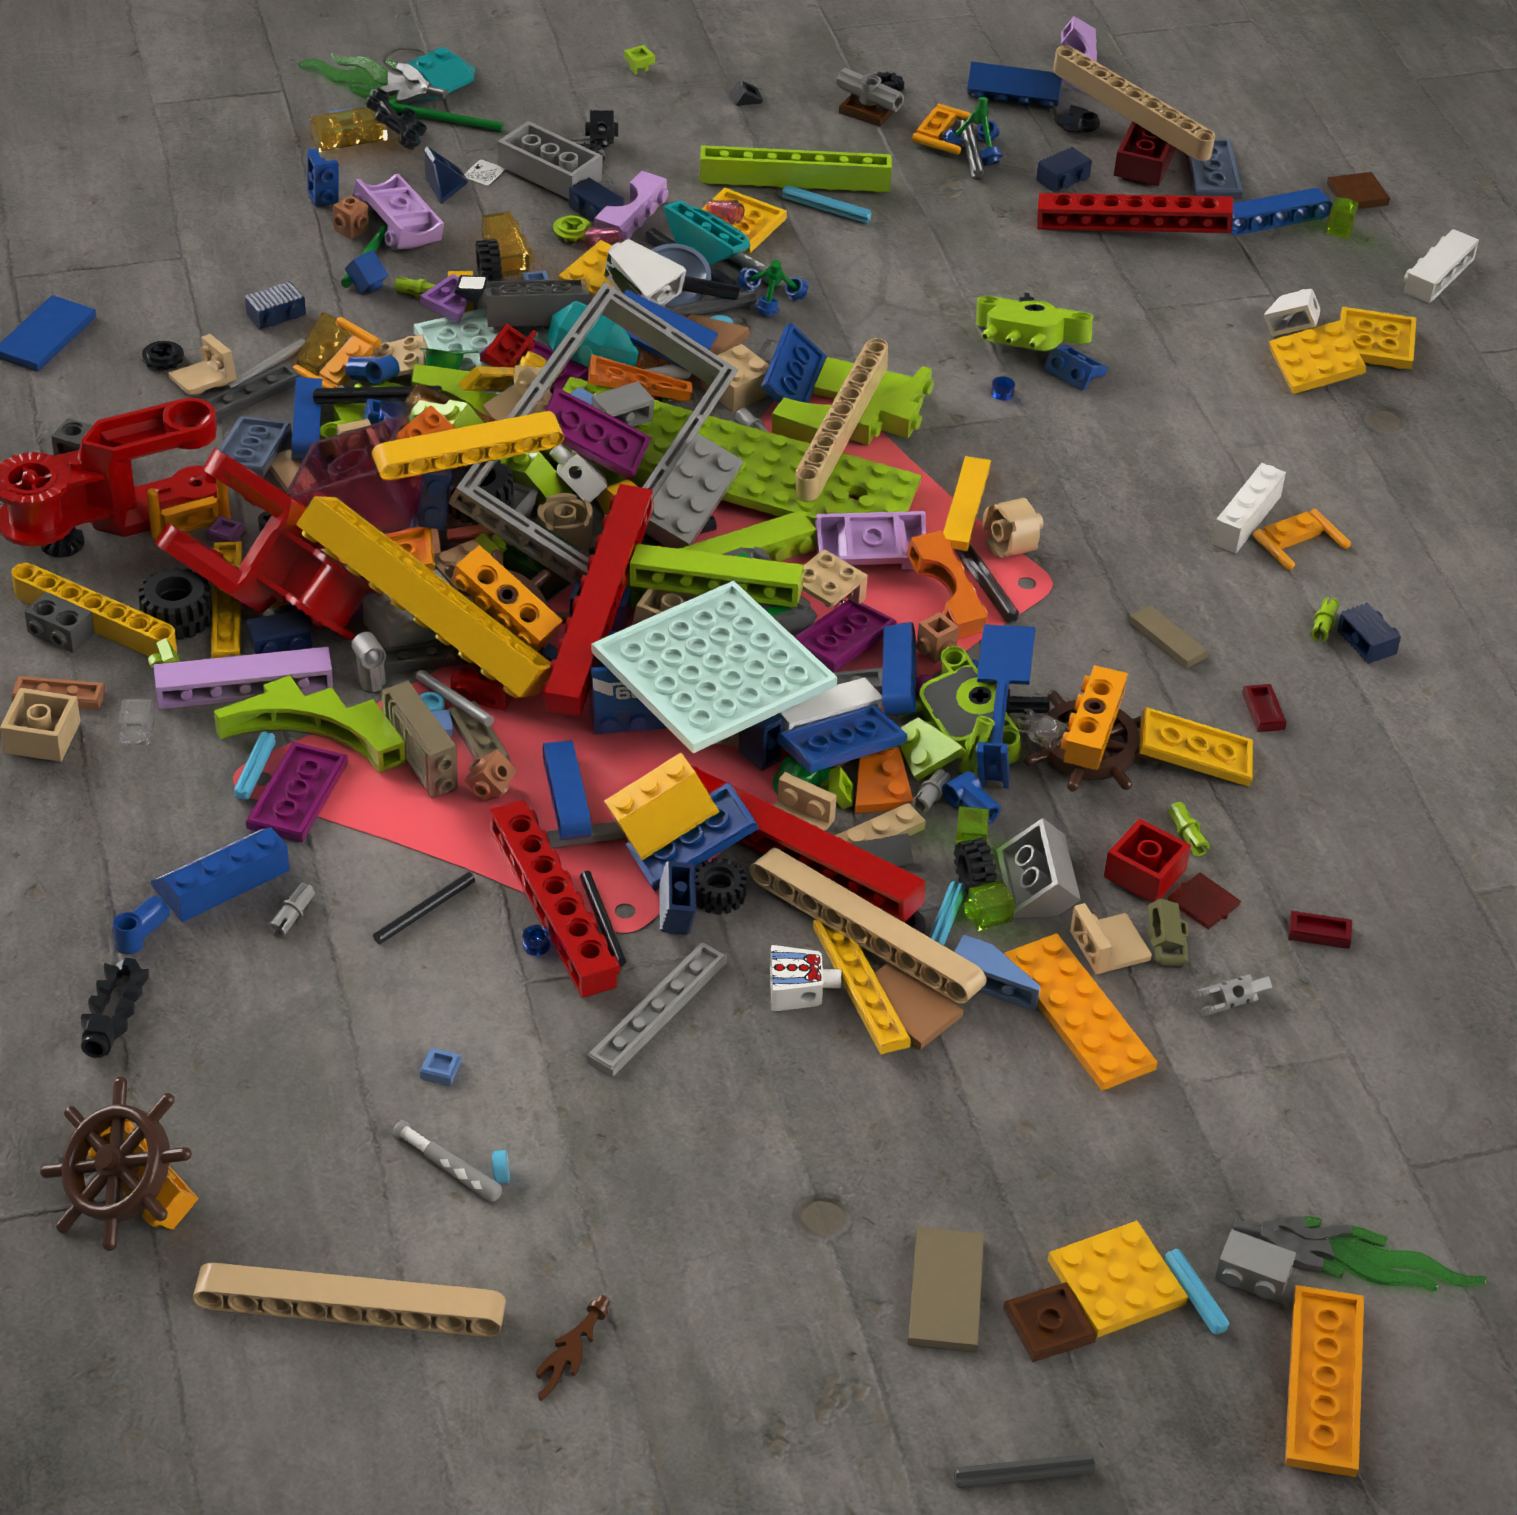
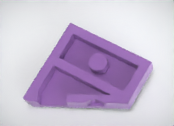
[420,274,469,323]

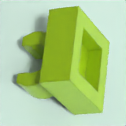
[624,45,655,75]
[148,638,181,668]
[820,766,854,810]

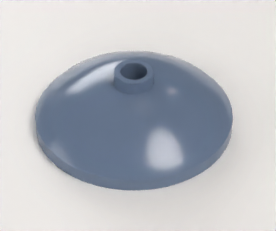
[651,244,711,308]

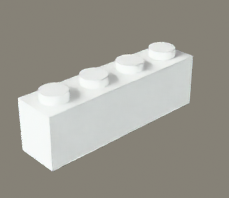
[1403,229,1479,304]
[1212,463,1286,554]
[779,678,883,732]

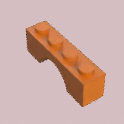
[906,530,988,639]

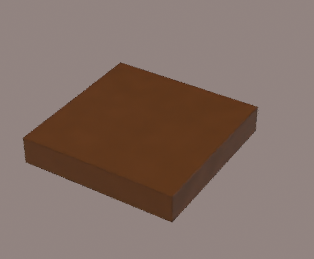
[839,94,893,127]
[1327,172,1390,211]
[1003,1282,1096,1362]

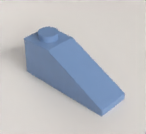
[954,935,1041,1011]

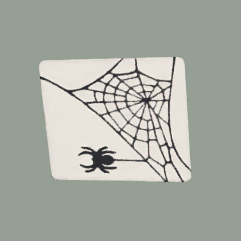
[464,160,506,186]

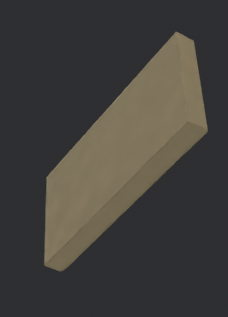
[908,1226,984,1352]

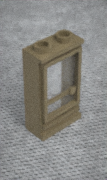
[382,681,458,798]

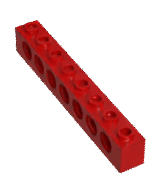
[1037,193,1233,233]
[490,800,620,998]

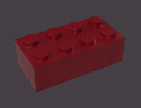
[1114,113,1186,186]

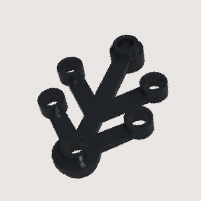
[364,88,427,150]

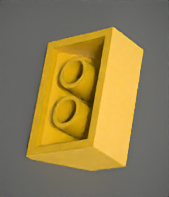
[604,753,719,860]

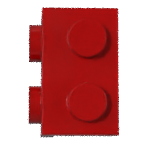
[481,323,538,368]

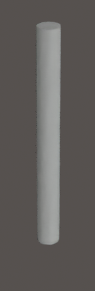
[225,338,307,390]
[416,670,494,727]

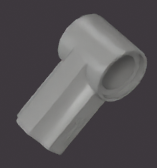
[352,632,386,693]

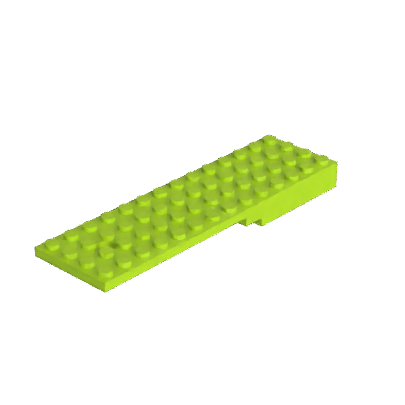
[543,377,922,526]

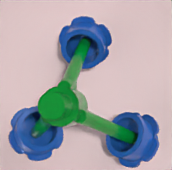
[943,97,1003,165]
[738,260,809,317]

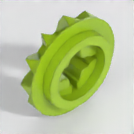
[553,215,592,243]

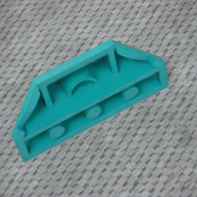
[393,46,476,105]
[663,200,750,265]
[546,301,639,367]

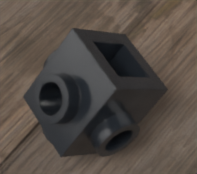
[585,110,618,147]

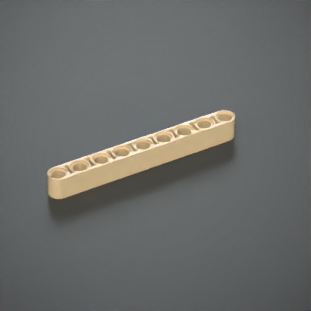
[1053,46,1216,161]
[795,338,888,501]
[749,848,987,1004]
[193,1263,506,1337]

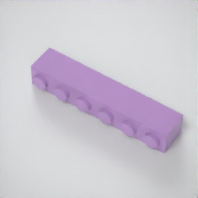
[154,647,334,709]

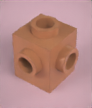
[333,195,369,240]
[916,612,959,664]
[464,749,517,802]

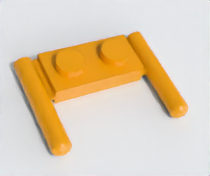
[912,103,980,155]
[293,317,381,388]
[147,479,231,540]
[1252,509,1351,570]

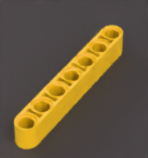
[372,411,564,480]
[11,563,177,656]

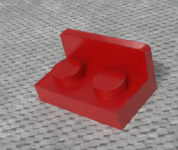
[450,668,512,711]

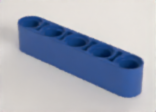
[1231,188,1334,235]
[291,377,322,461]
[882,622,917,717]
[542,740,592,840]

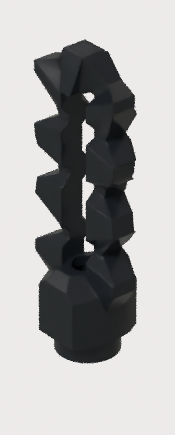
[81,957,149,1058]

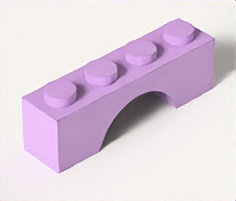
[1061,16,1097,93]
[594,171,669,245]

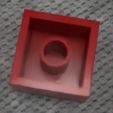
[1104,818,1191,903]

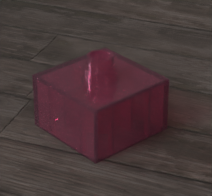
[286,414,423,549]

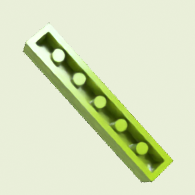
[630,544,804,608]

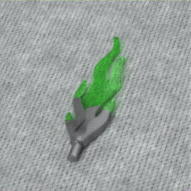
[298,54,448,104]
[1233,1216,1487,1292]

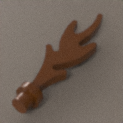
[536,1295,610,1401]

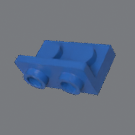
[307,149,339,207]
[1044,345,1108,390]

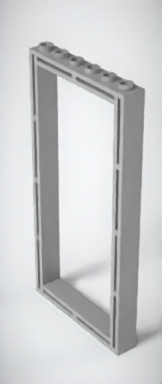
[448,282,738,585]

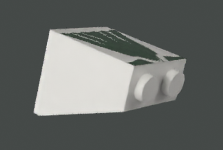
[604,239,686,306]

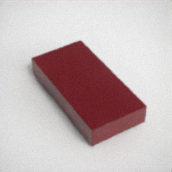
[1242,684,1286,732]
[1288,910,1352,949]

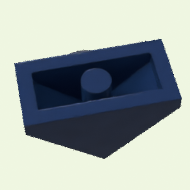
[424,146,468,204]

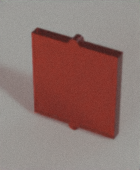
[1168,872,1241,930]

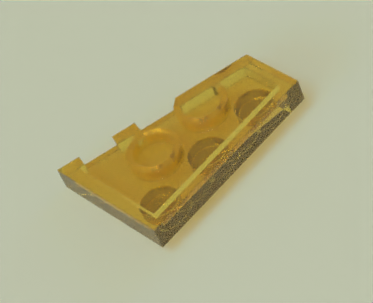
[297,312,363,375]

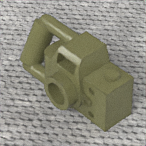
[1147,898,1189,966]

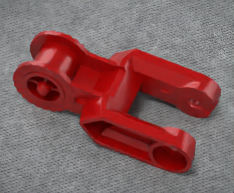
[0,398,218,547]
[154,448,382,641]

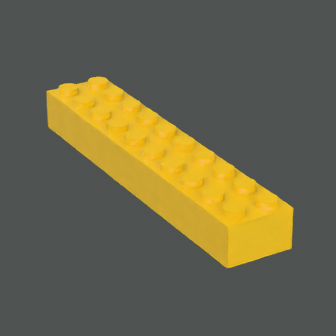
[296,496,551,698]

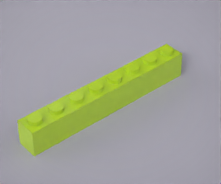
[699,145,892,193]
[626,510,817,609]

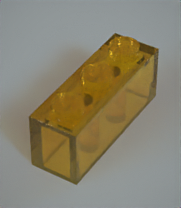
[310,107,387,152]
[482,211,533,277]

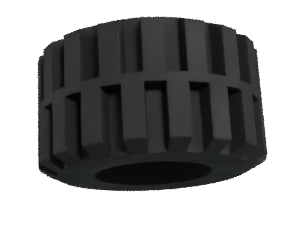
[447,459,514,525]
[138,568,212,640]

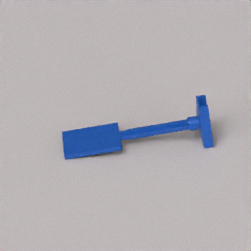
[977,625,1036,789]

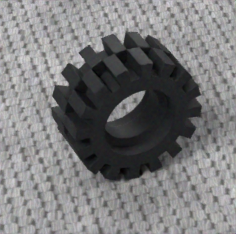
[475,239,502,281]
[954,837,997,896]
[695,858,747,915]

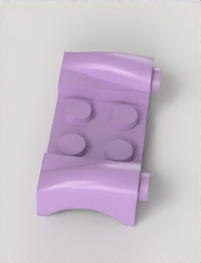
[352,174,444,250]
[815,511,926,570]

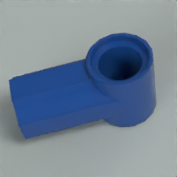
[345,355,400,384]
[942,771,1001,826]
[113,895,170,954]

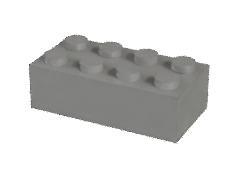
[498,121,602,199]
[645,433,743,549]

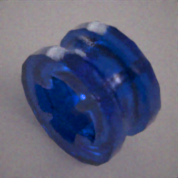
[991,376,1015,401]
[522,925,550,956]

